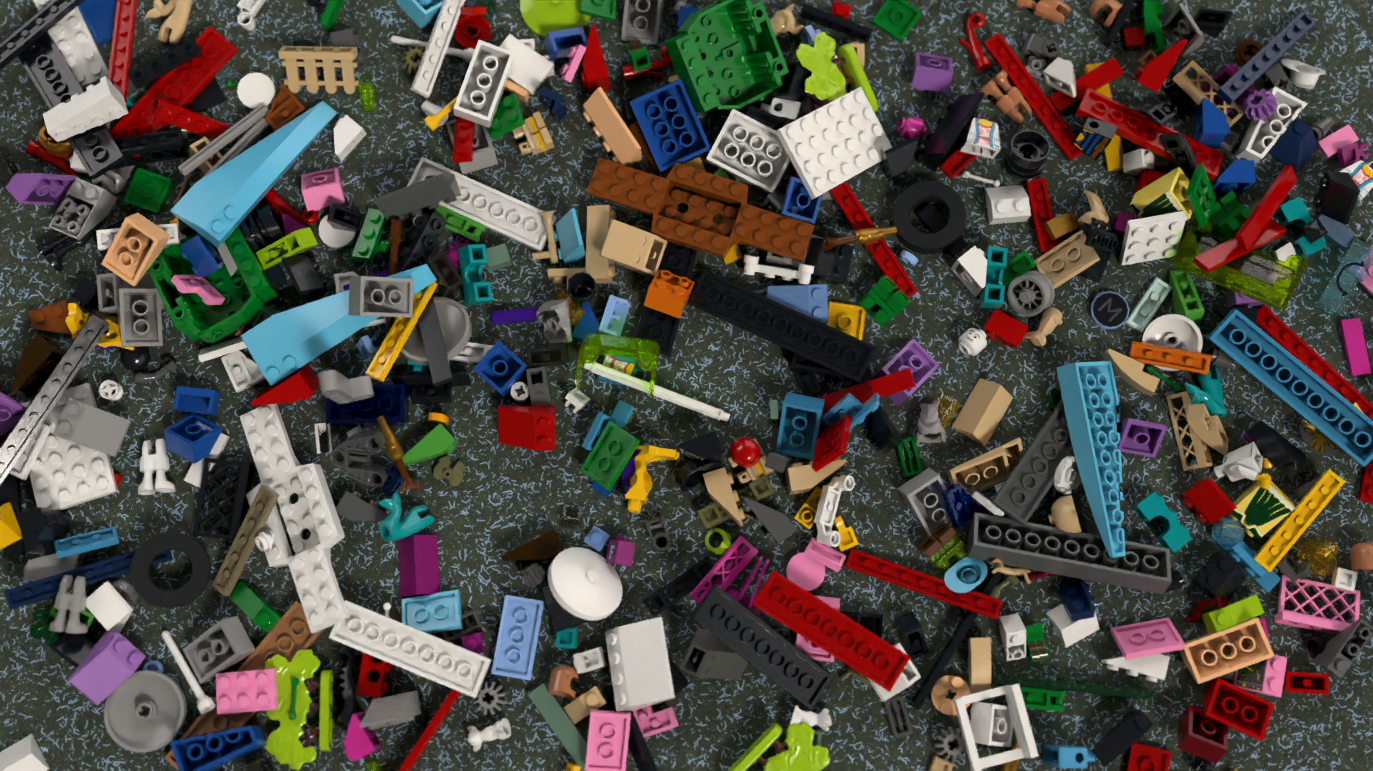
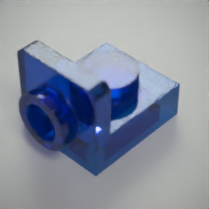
[382,466,403,497]

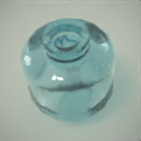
[1212,518,1245,545]

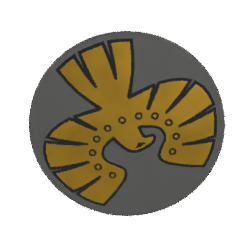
[1299,419,1340,457]

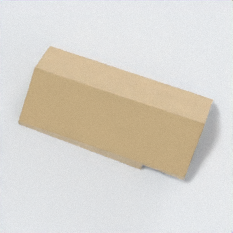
[946,437,1024,500]

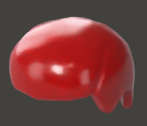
[729,437,761,468]

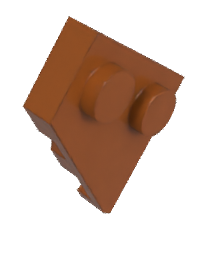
[265,83,307,131]
[29,300,72,335]

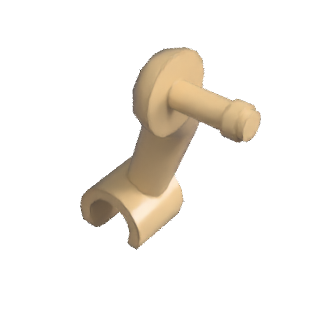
[989,559,1031,585]

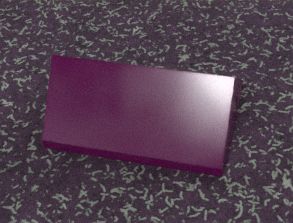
[398,535,440,597]

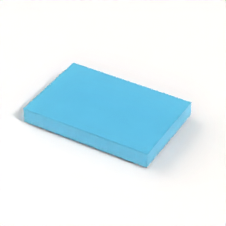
[401,589,462,634]

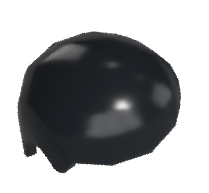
[567,272,596,303]
[120,347,151,371]

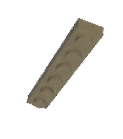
[212,485,280,596]

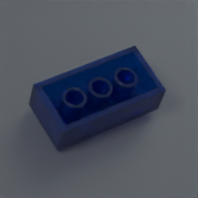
[326,384,409,427]

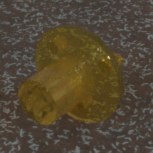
[1298,540,1339,577]

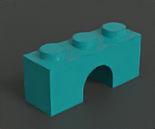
[1274,197,1327,260]
[458,244,493,305]
[980,246,1008,309]
[1132,492,1192,554]

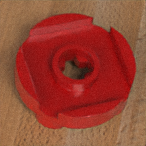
[454,15,492,49]

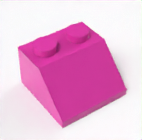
[344,711,383,762]

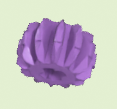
[1242,89,1277,122]

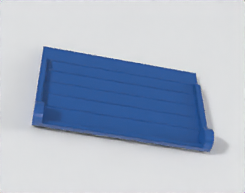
[78,0,117,46]

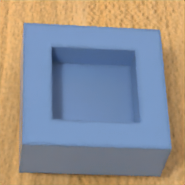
[584,525,610,552]

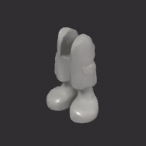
[49,575,88,633]

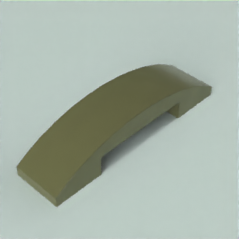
[697,475,775,529]

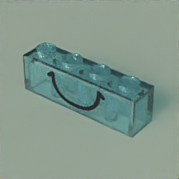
[1315,238,1373,318]

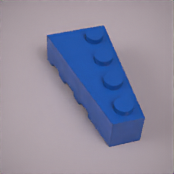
[170,726,266,771]

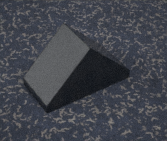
[1194,9,1233,39]
[327,203,365,233]

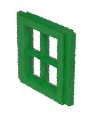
[1186,162,1216,228]

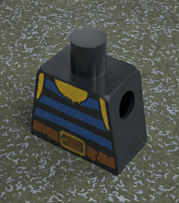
[1068,116,1118,161]

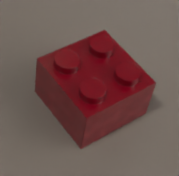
[1178,704,1228,764]

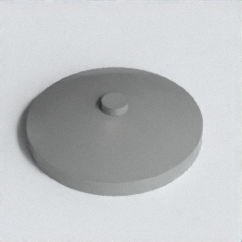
[400,297,472,365]
[104,670,187,753]

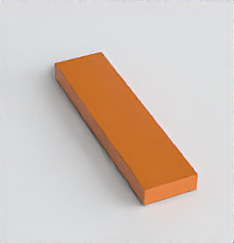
[1129,341,1212,375]

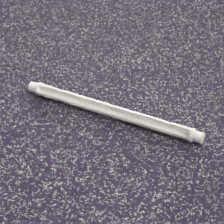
[583,360,730,422]

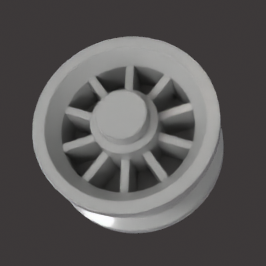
[1007,271,1055,317]

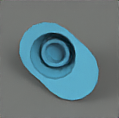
[944,557,988,593]

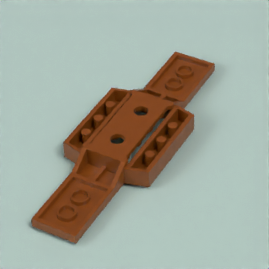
[586,158,815,263]

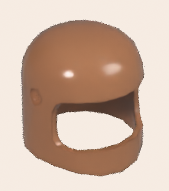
[1089,0,1123,28]
[1350,542,1373,573]
[547,665,579,700]

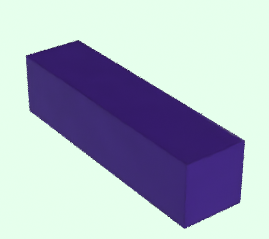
[491,307,539,325]

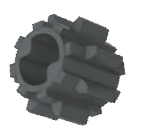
[521,561,546,587]

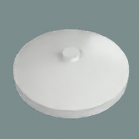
[548,547,622,620]

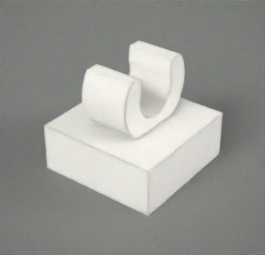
[565,388,591,413]
[1331,567,1358,592]

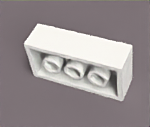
[453,40,515,128]

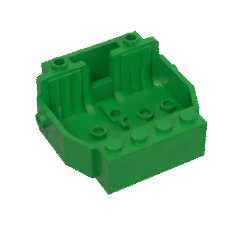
[664,0,789,112]
[148,226,279,343]

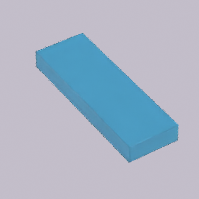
[54,526,120,559]

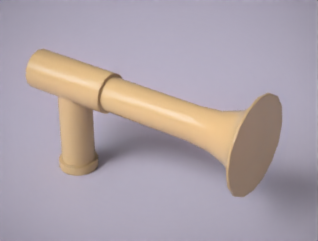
[532,210,559,264]

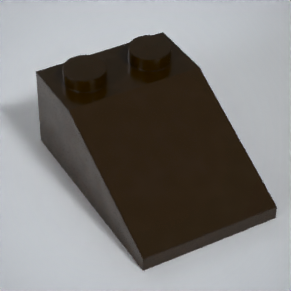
[11,334,65,398]

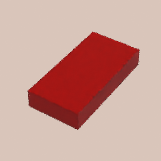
[938,147,978,181]

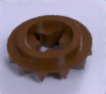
[1234,40,1263,66]

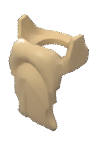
[769,4,805,36]
[1078,190,1109,227]

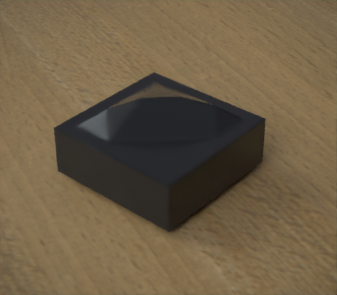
[1299,217,1328,244]

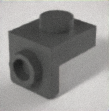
[1277,553,1312,582]

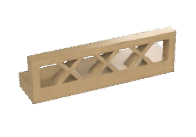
[1172,60,1245,127]
[1166,391,1213,471]

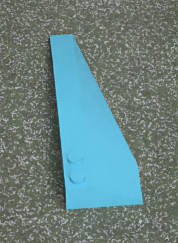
[1056,361,1126,558]

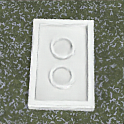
[500,34,555,95]

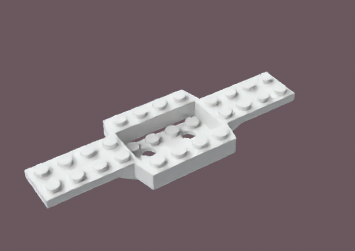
[239,404,350,633]

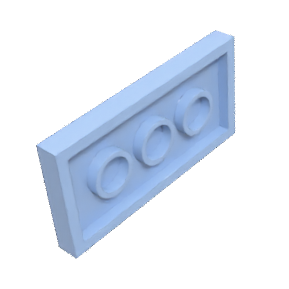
[491,595,545,680]

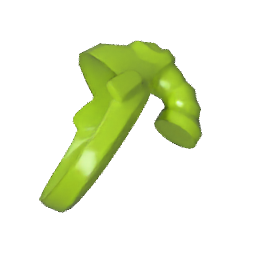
[705,528,732,555]

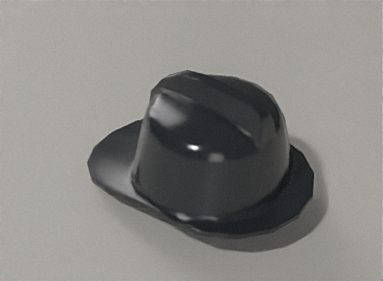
[677,459,720,492]

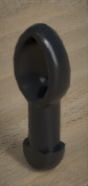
[409,686,429,725]

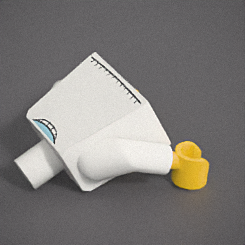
[1214,442,1273,489]

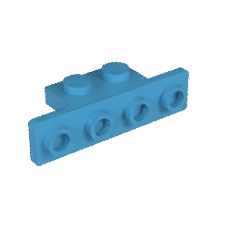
[822,393,880,434]
[582,400,634,451]
[1210,523,1281,592]

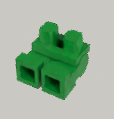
[1206,190,1252,241]
[858,275,912,327]

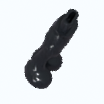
[36,222,103,272]

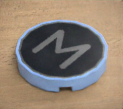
[1090,291,1129,329]

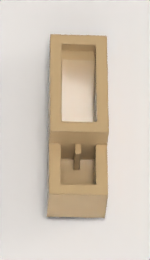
[1103,349,1160,396]
[1187,403,1229,455]
[967,637,991,694]

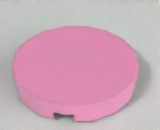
[786,552,825,591]

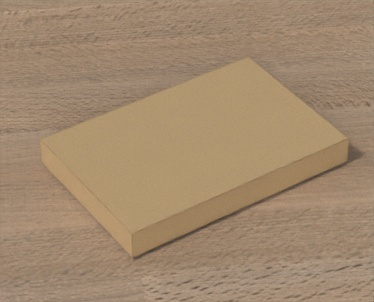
[1034,230,1100,289]

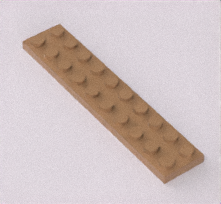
[165,600,324,771]

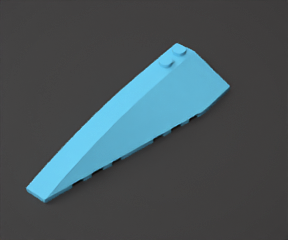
[170,101,337,248]
[241,264,437,386]

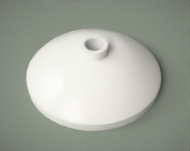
[1142,314,1203,371]

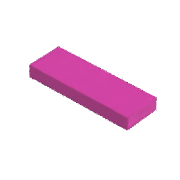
[1338,318,1371,377]

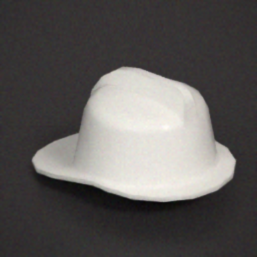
[1280,58,1326,89]

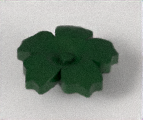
[1045,388,1062,411]

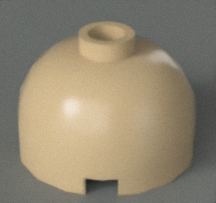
[1048,495,1082,533]

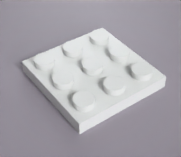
[1119,211,1187,266]

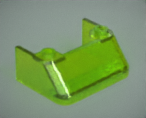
[575,333,660,398]

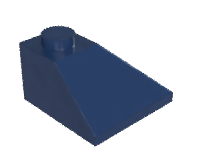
[1268,117,1319,174]

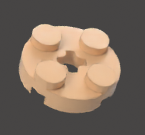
[930,675,971,716]

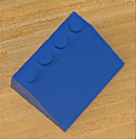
[629,79,711,172]

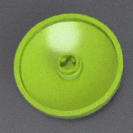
[520,0,591,38]

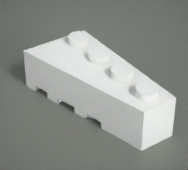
[43,76,128,142]
[1235,87,1307,163]

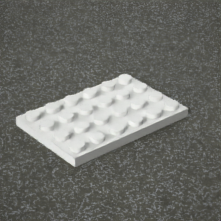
[776,87,893,199]
[22,383,118,511]

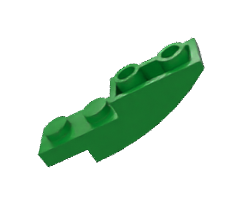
[1139,0,1167,55]

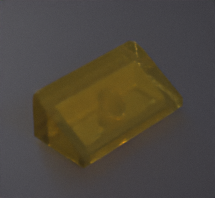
[936,393,961,435]

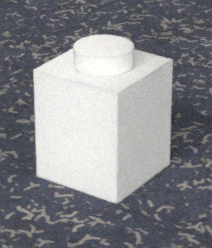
[1122,148,1154,176]

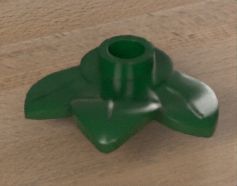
[30,608,61,647]

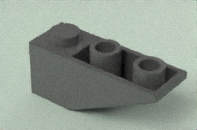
[526,366,552,406]
[336,490,390,523]
[740,495,797,544]
[1313,618,1373,678]

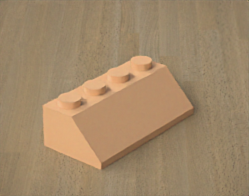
[582,87,642,167]
[1179,618,1274,684]

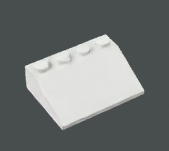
[706,109,791,194]
[605,617,675,711]

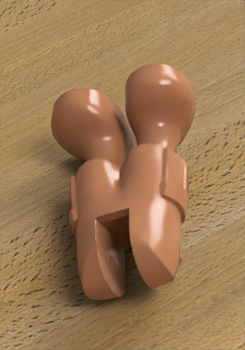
[1014,0,1071,24]
[979,70,1033,124]

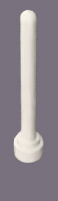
[391,35,475,63]
[162,631,216,714]

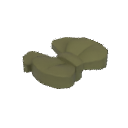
[433,456,466,487]

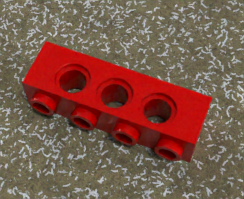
[356,617,396,698]

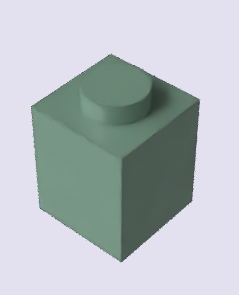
[484,243,512,271]

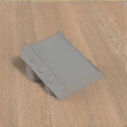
[536,298,572,343]

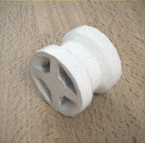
[99,380,123,401]
[510,382,530,403]

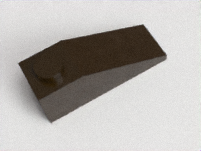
[501,529,564,561]

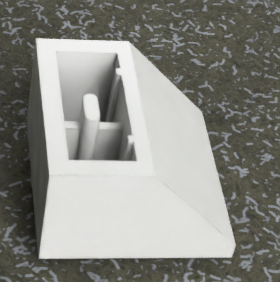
[868,642,921,702]

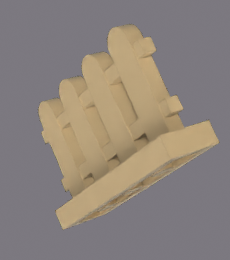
[278,46,359,94]

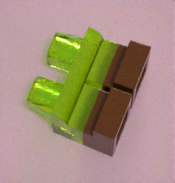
[917,523,966,573]

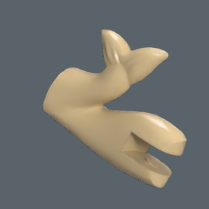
[145,0,193,45]

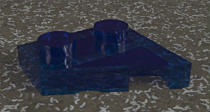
[942,483,983,528]

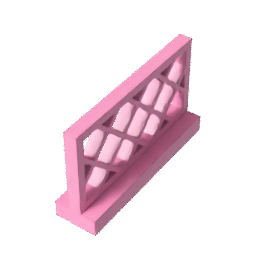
[1274,575,1360,636]

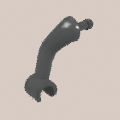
[133,358,177,383]

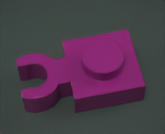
[1337,143,1371,167]
[443,234,470,270]

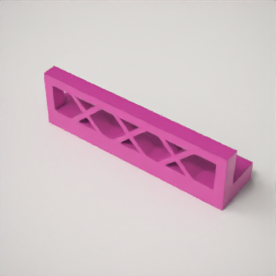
[689,535,758,604]

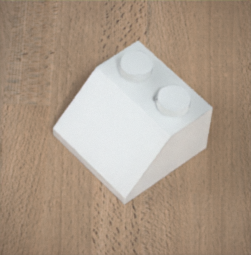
[985,185,1031,224]
[951,246,987,297]
[970,702,1013,747]

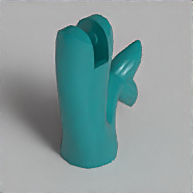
[1185,365,1227,418]
[378,491,435,542]

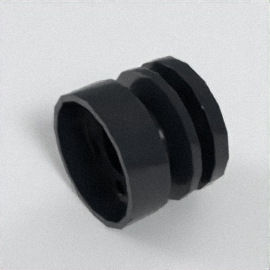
[1004,130,1051,181]
[240,204,286,252]

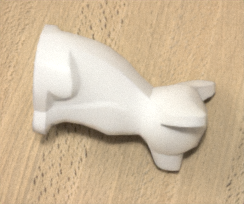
[790,705,832,731]
[467,718,511,752]

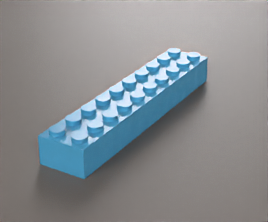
[1206,309,1373,467]

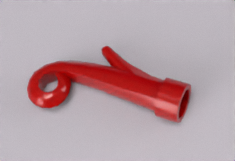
[959,12,990,71]
[621,45,672,81]
[26,141,78,176]
[262,188,319,225]

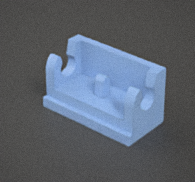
[598,294,631,340]

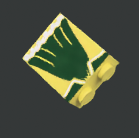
[1130,167,1193,220]
[1229,473,1295,539]

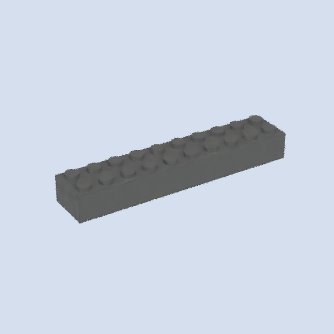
[968,512,1172,594]

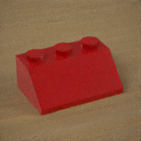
[1202,678,1274,742]

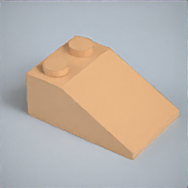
[101,213,170,286]

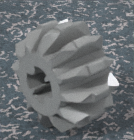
[472,681,506,715]
[934,727,967,762]

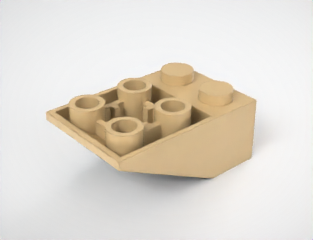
[599,219,668,277]
[785,457,847,495]

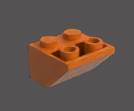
[644,269,695,319]

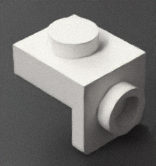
[573,647,607,674]

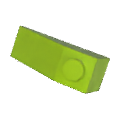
[256,227,318,270]
[1201,594,1265,633]

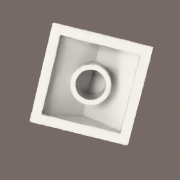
[86,581,133,633]
[1046,604,1100,648]
[0,734,50,771]

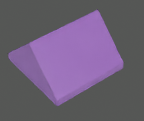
[1117,418,1167,458]

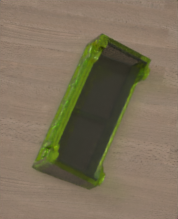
[1172,218,1309,311]

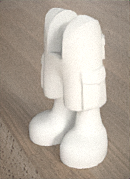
[138,439,175,495]

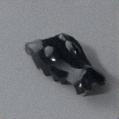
[332,649,357,726]

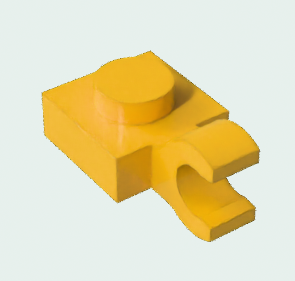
[834,516,858,552]

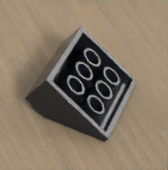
[916,92,985,172]

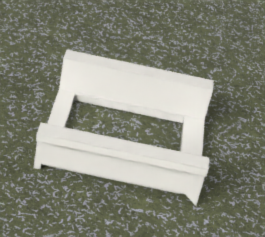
[952,684,1039,771]

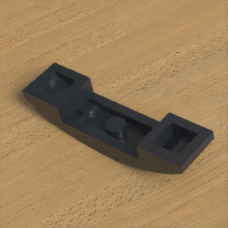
[1145,86,1193,127]
[1159,133,1197,181]
[643,556,714,617]

